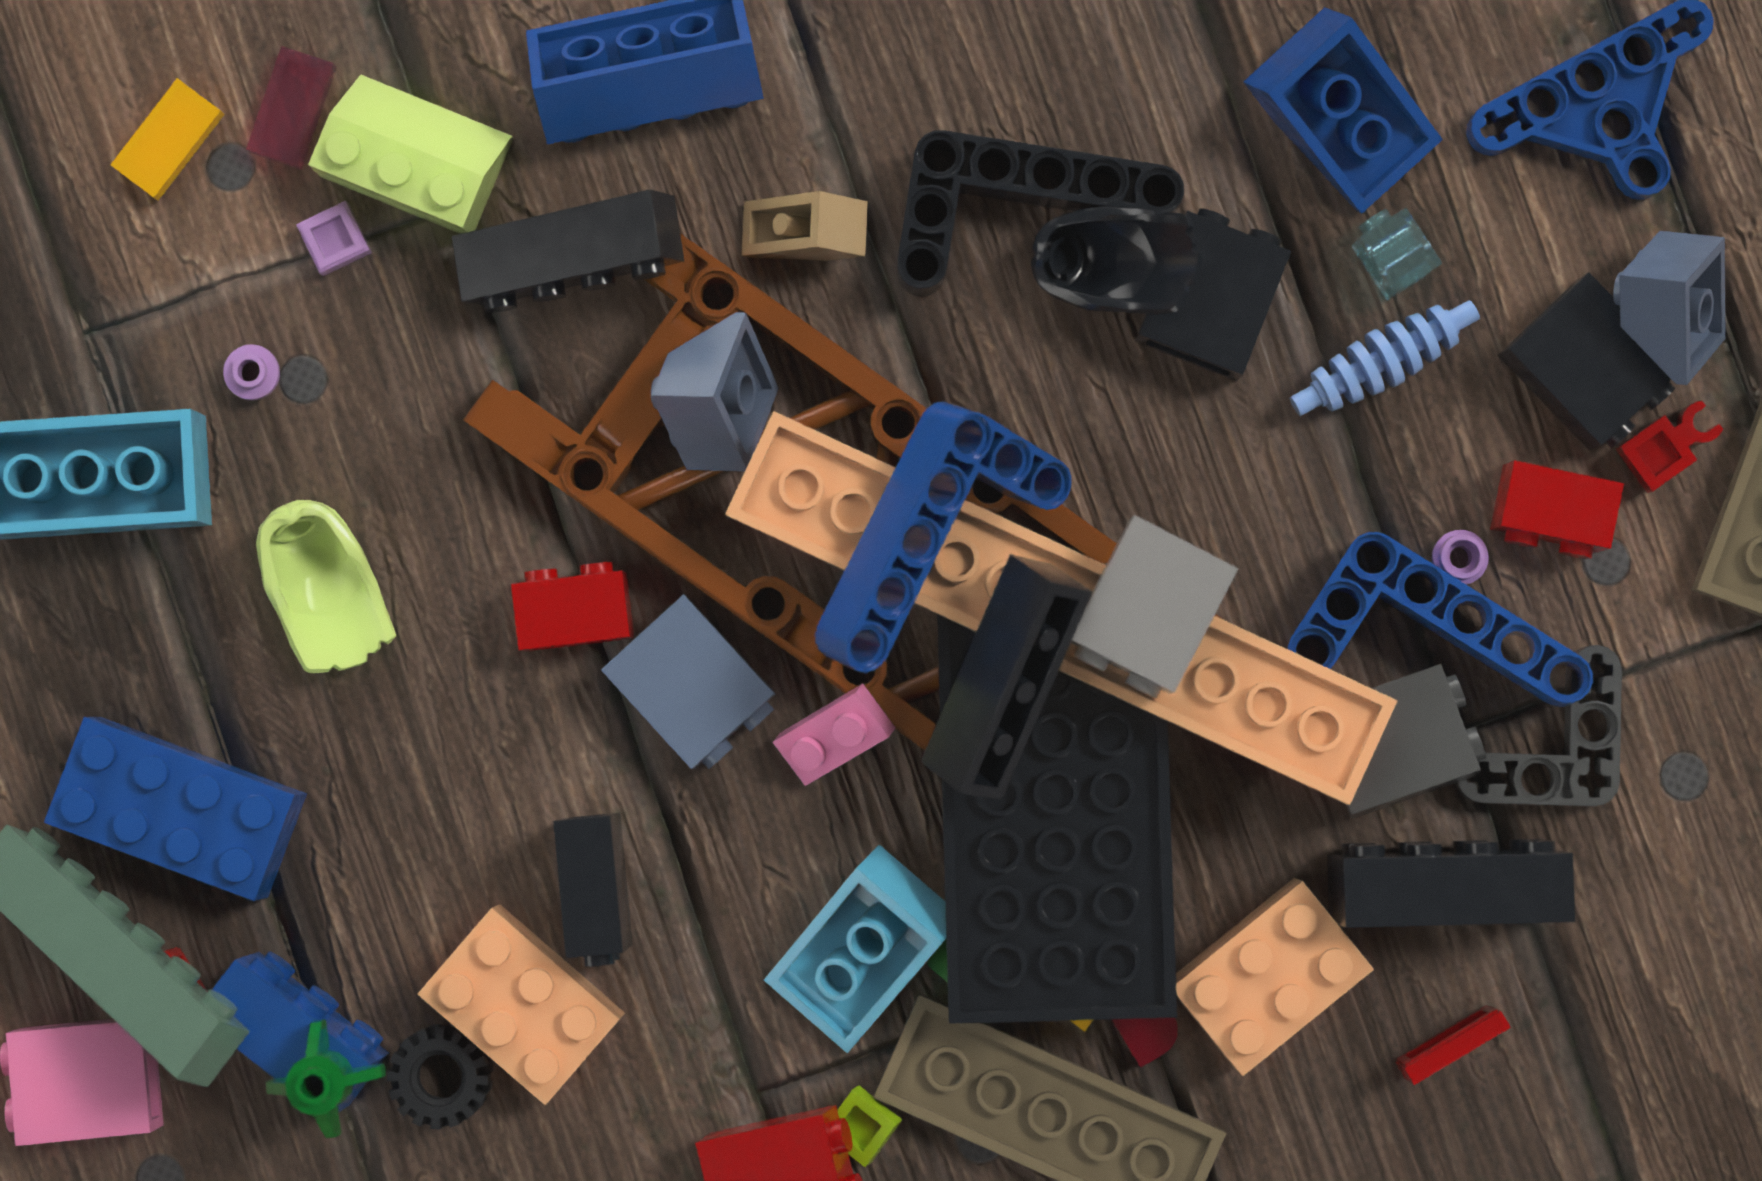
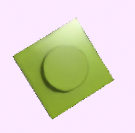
[838,1085,902,1167]

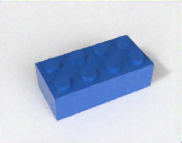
[44,717,307,901]

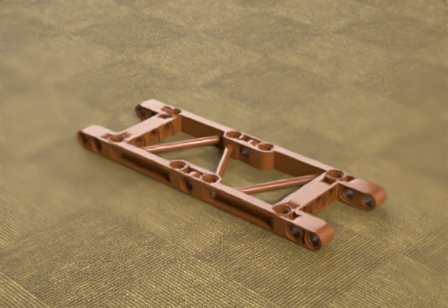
[463,233,1224,750]

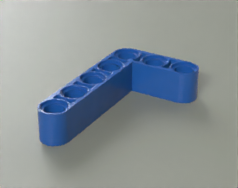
[815,402,1072,672]
[1287,532,1593,707]

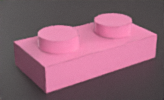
[773,683,895,786]

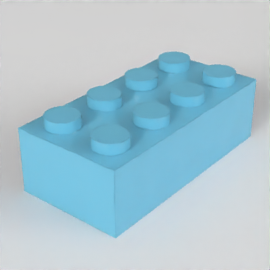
[0,409,212,540]

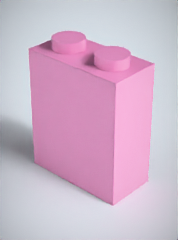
[0,1019,164,1146]

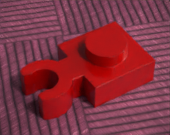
[1615,401,1723,493]

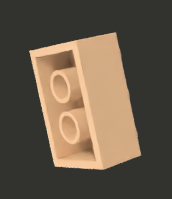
[1176,878,1374,1076]
[418,904,625,1105]

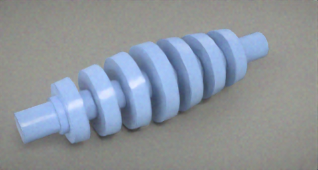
[1289,300,1480,416]

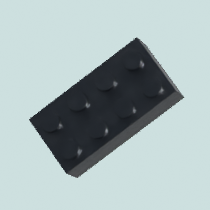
[1327,839,1575,928]

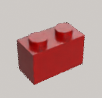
[1490,460,1624,559]
[511,562,635,652]

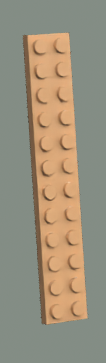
[725,411,1397,805]

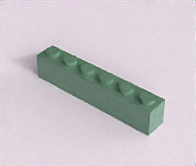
[0,824,250,1087]

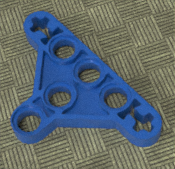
[1466,0,1714,200]

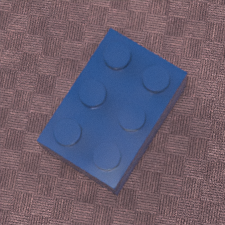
[212,951,389,1113]

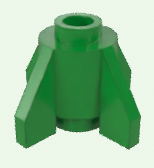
[266,1019,386,1138]

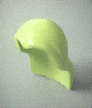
[256,500,396,673]

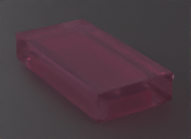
[246,46,337,170]

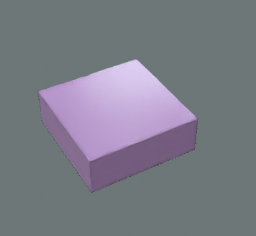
[296,201,372,276]

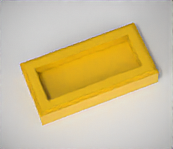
[110,78,225,201]

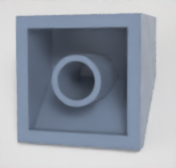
[1613,231,1725,385]
[651,312,779,472]

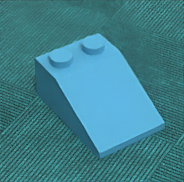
[764,845,946,1053]

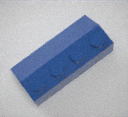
[526,0,764,144]

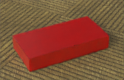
[1395,1005,1511,1085]

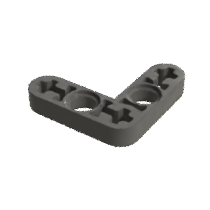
[1454,645,1622,806]

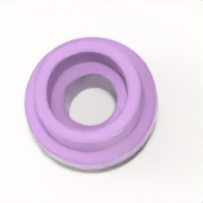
[223,344,280,400]
[1432,530,1489,584]

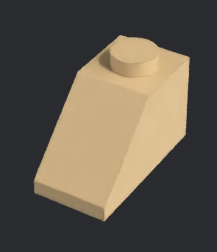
[741,191,868,261]

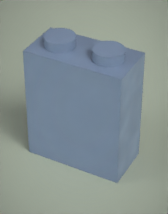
[601,594,776,769]

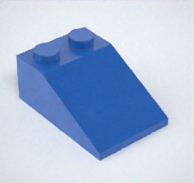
[1243,7,1443,214]

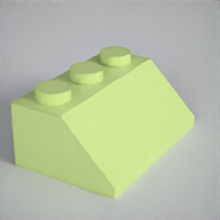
[308,75,513,234]

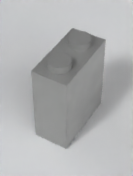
[1071,515,1238,698]

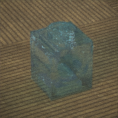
[1351,208,1442,301]

